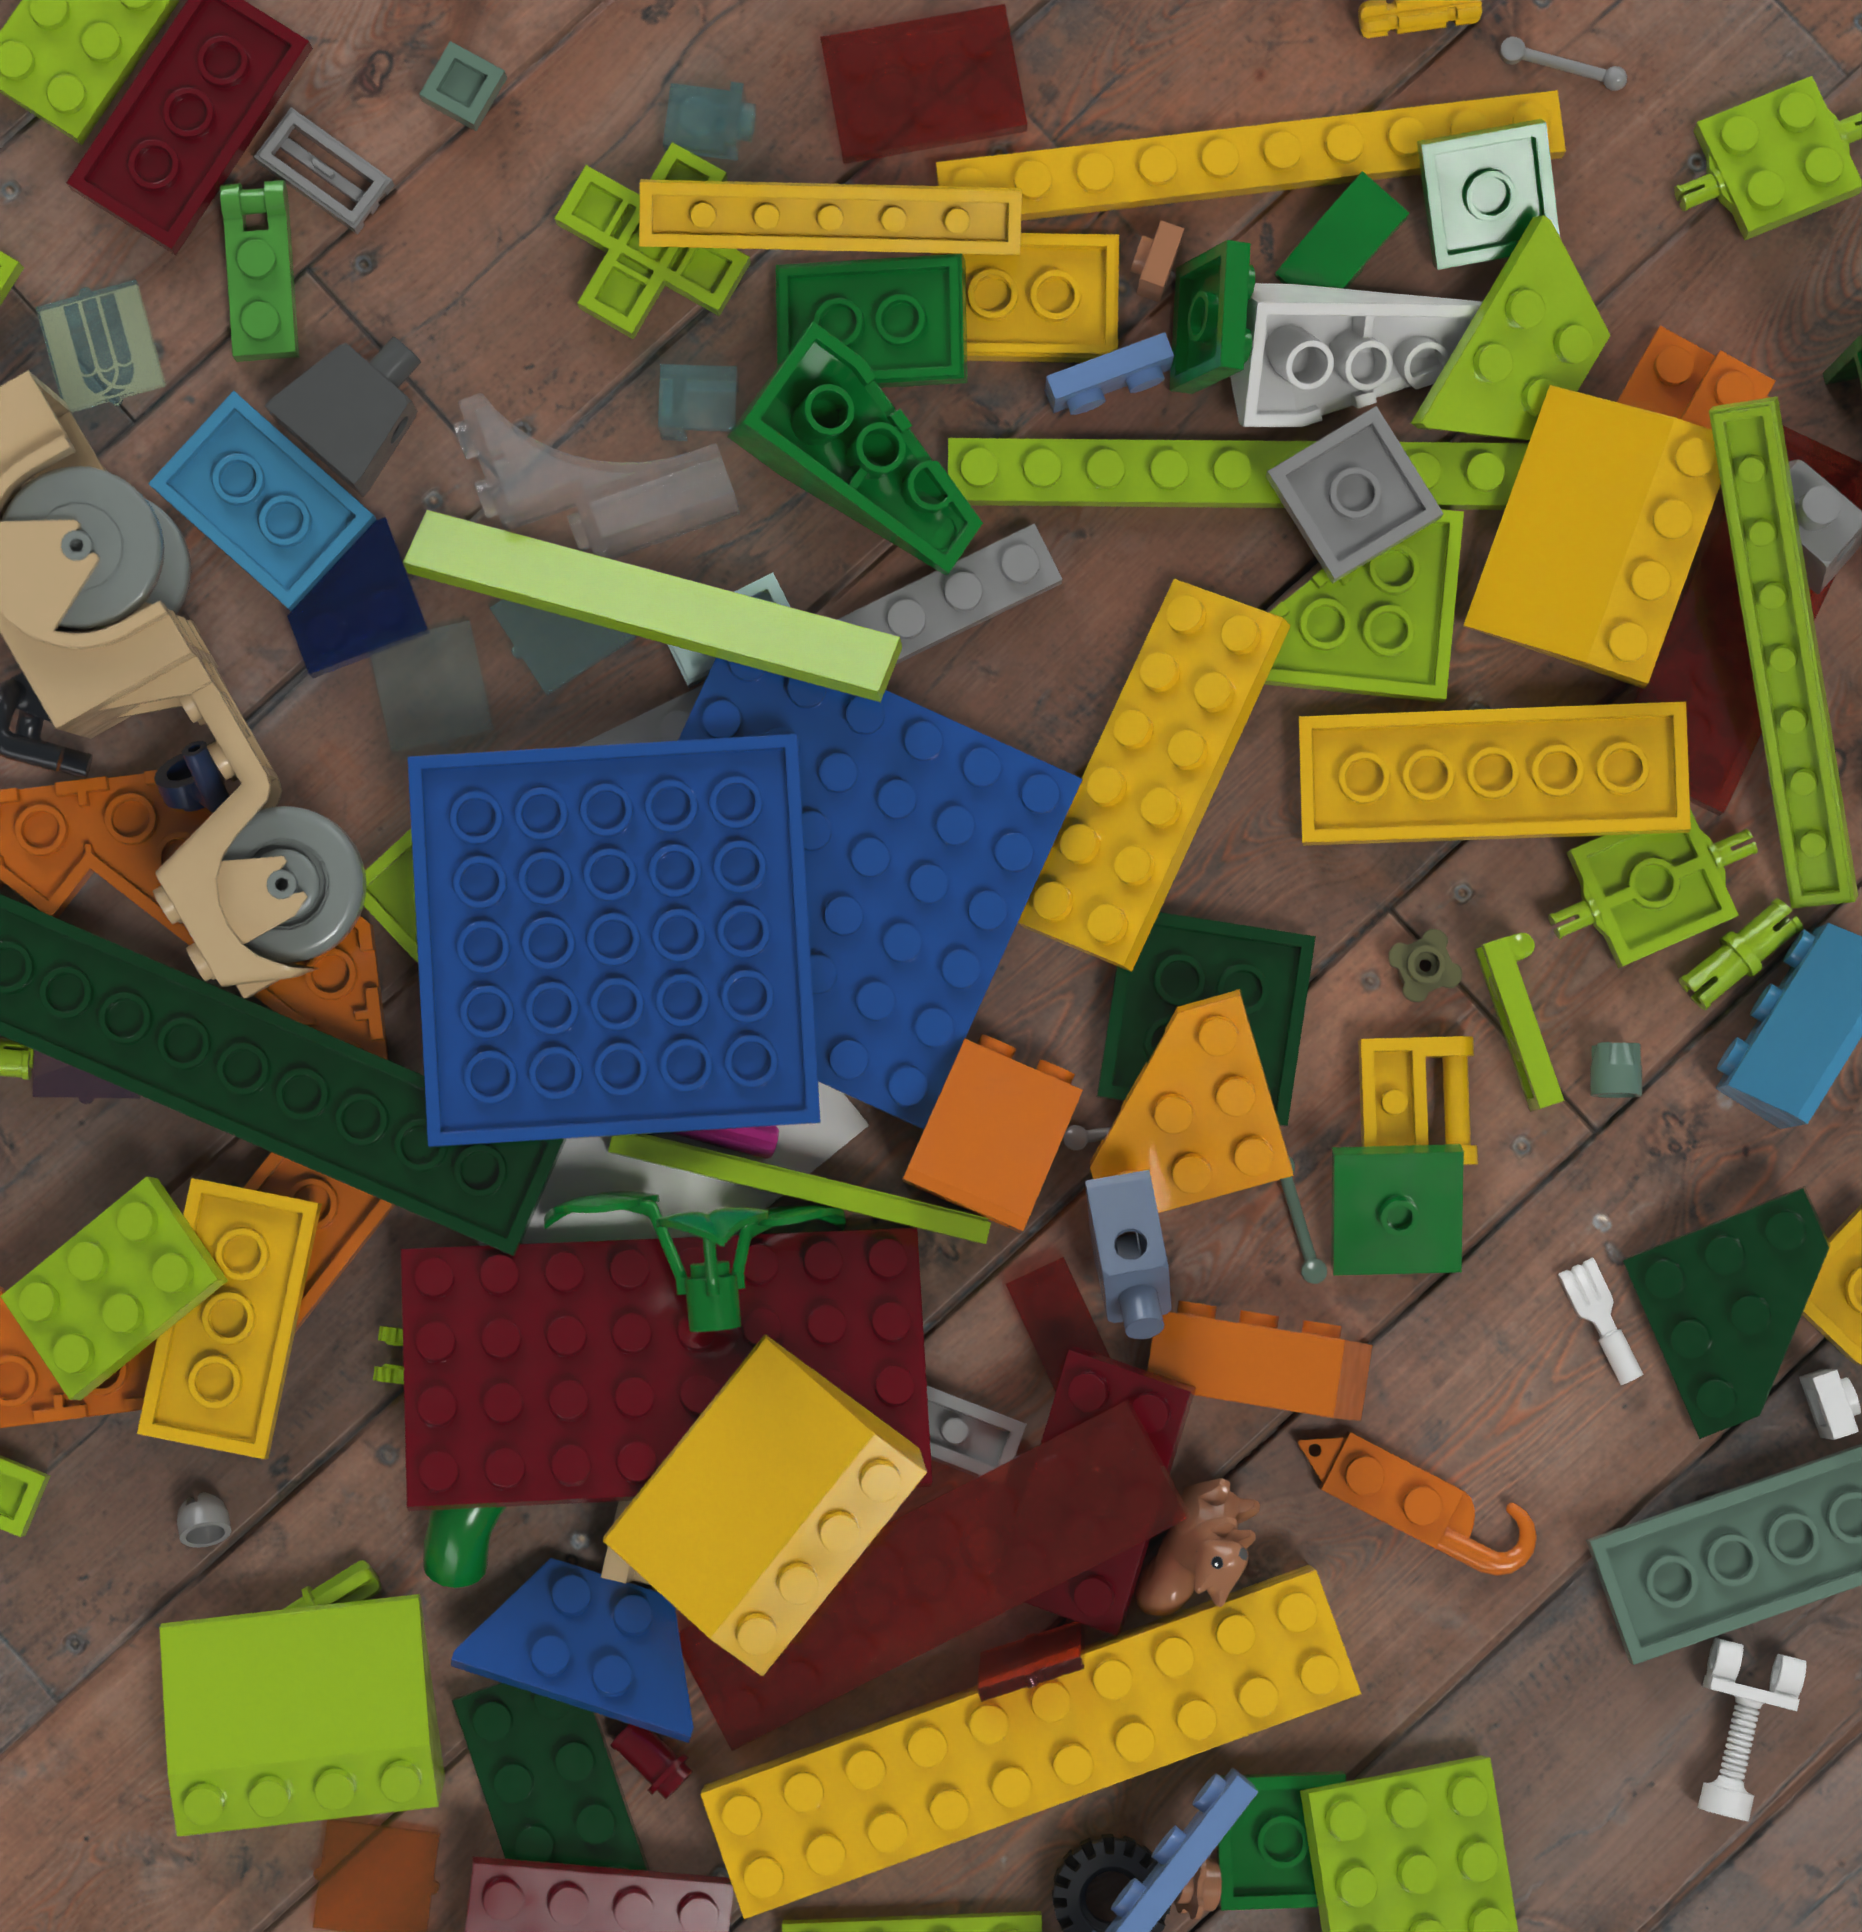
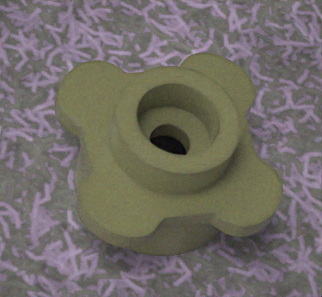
[1388,929,1462,1002]

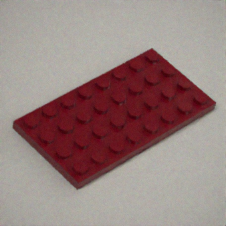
[401,1228,933,1511]

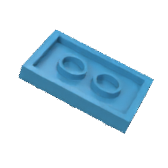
[148,390,377,613]

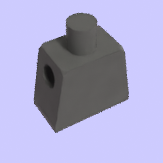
[265,336,421,497]

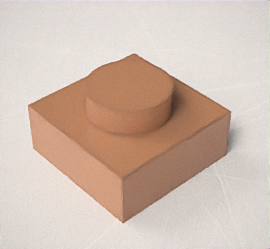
[1130,220,1185,303]

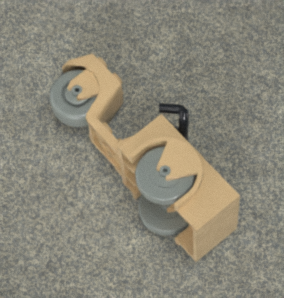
[0,371,366,999]

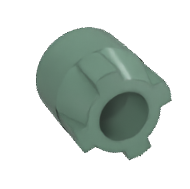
[1590,1042,1642,1098]

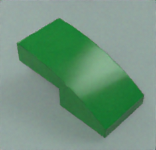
[1274,171,1410,289]

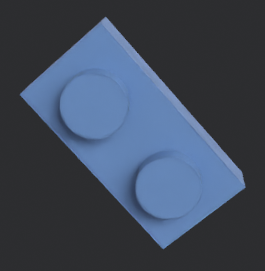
[1045,332,1174,415]

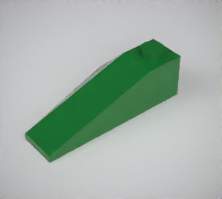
[727,321,983,575]

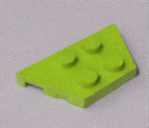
[1411,215,1611,442]

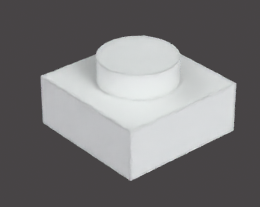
[1799,1369,1861,1440]

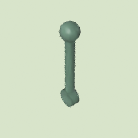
[1280,1156,1327,1284]

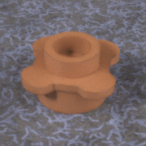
[1173,1858,1222,1920]

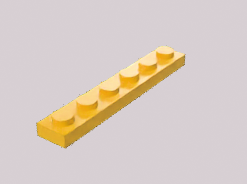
[639,179,1022,255]

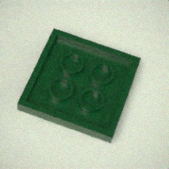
[1096,912,1316,1127]

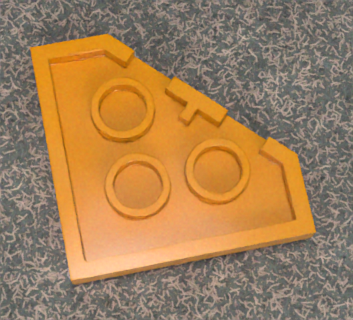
[1090,989,1294,1213]

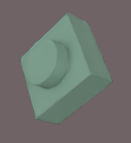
[419,41,507,132]

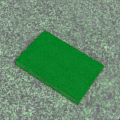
[776,254,968,388]

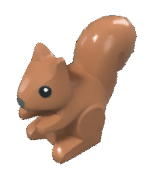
[1134,1478,1260,1617]

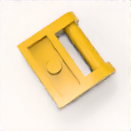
[1358,1036,1478,1166]

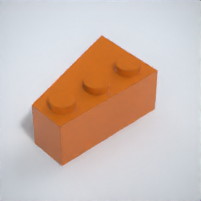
[1147,1300,1373,1421]

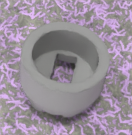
[177,1492,231,1548]

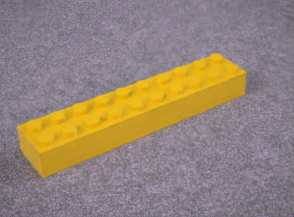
[700,1565,1361,1919]

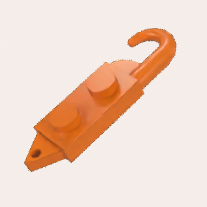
[1297,1431,1537,1576]

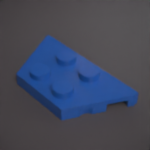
[451,1558,694,1743]

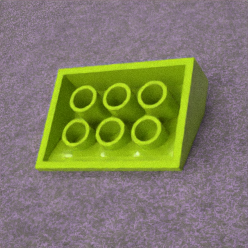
[159,1594,445,1837]

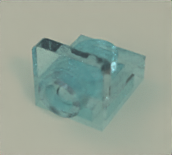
[663,81,756,161]

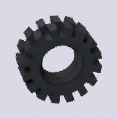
[1052,1834,1171,1932]

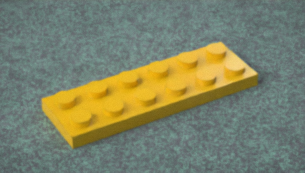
[1018,579,1291,972]
[1299,702,1691,846]

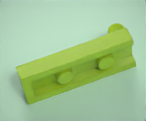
[1475,933,1564,1112]

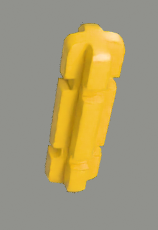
[1358,0,1482,38]

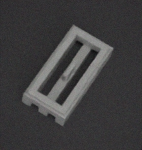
[254,107,395,235]

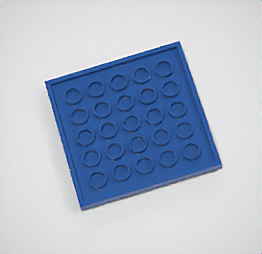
[678,658,1082,1130]
[407,734,821,1147]

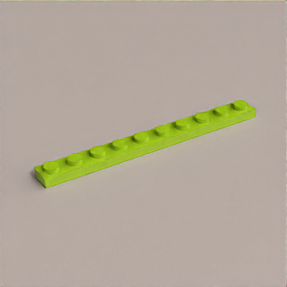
[948,438,1529,510]

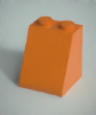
[903,1034,1083,1233]

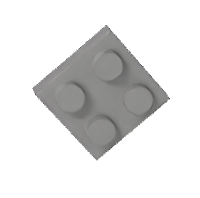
[1266,406,1444,584]

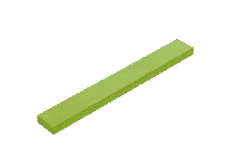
[1709,396,1858,909]
[403,510,902,702]

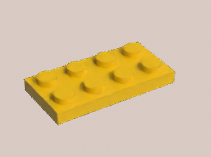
[137,1178,322,1459]

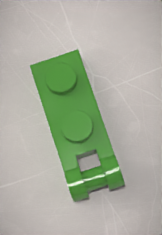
[220,180,299,362]

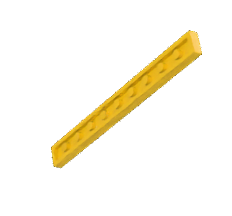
[936,90,1566,221]

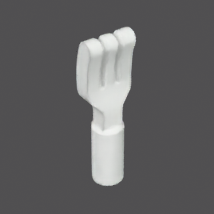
[1558,1257,1644,1385]

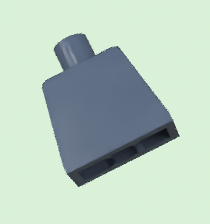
[1085,1170,1172,1339]

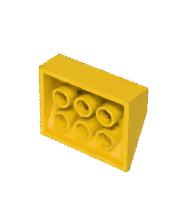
[1463,385,1721,689]
[603,1334,927,1677]

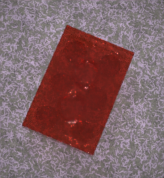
[820,4,1028,164]

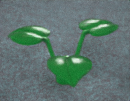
[544,1191,846,1332]

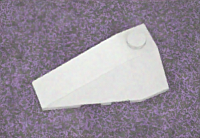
[1230,283,1483,427]

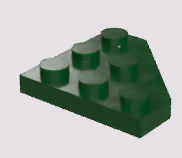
[1623,1186,1831,1439]

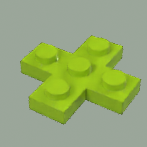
[554,142,751,340]

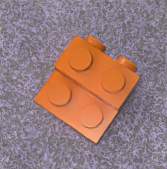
[1616,325,1776,485]

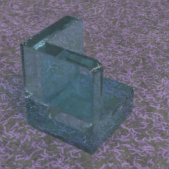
[658,364,739,441]

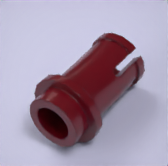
[610,1724,693,1800]

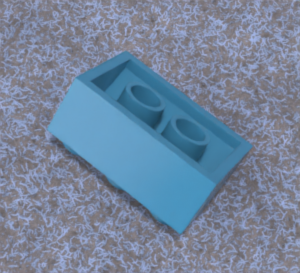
[1715,923,1862,1129]

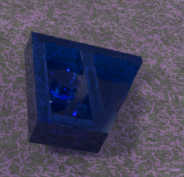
[287,517,431,678]

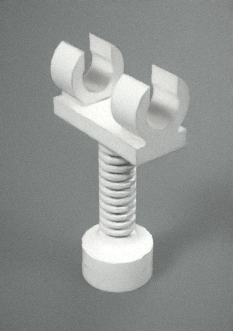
[1697,1638,1806,1821]

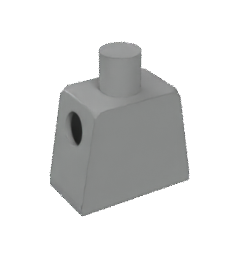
[1789,459,1862,595]

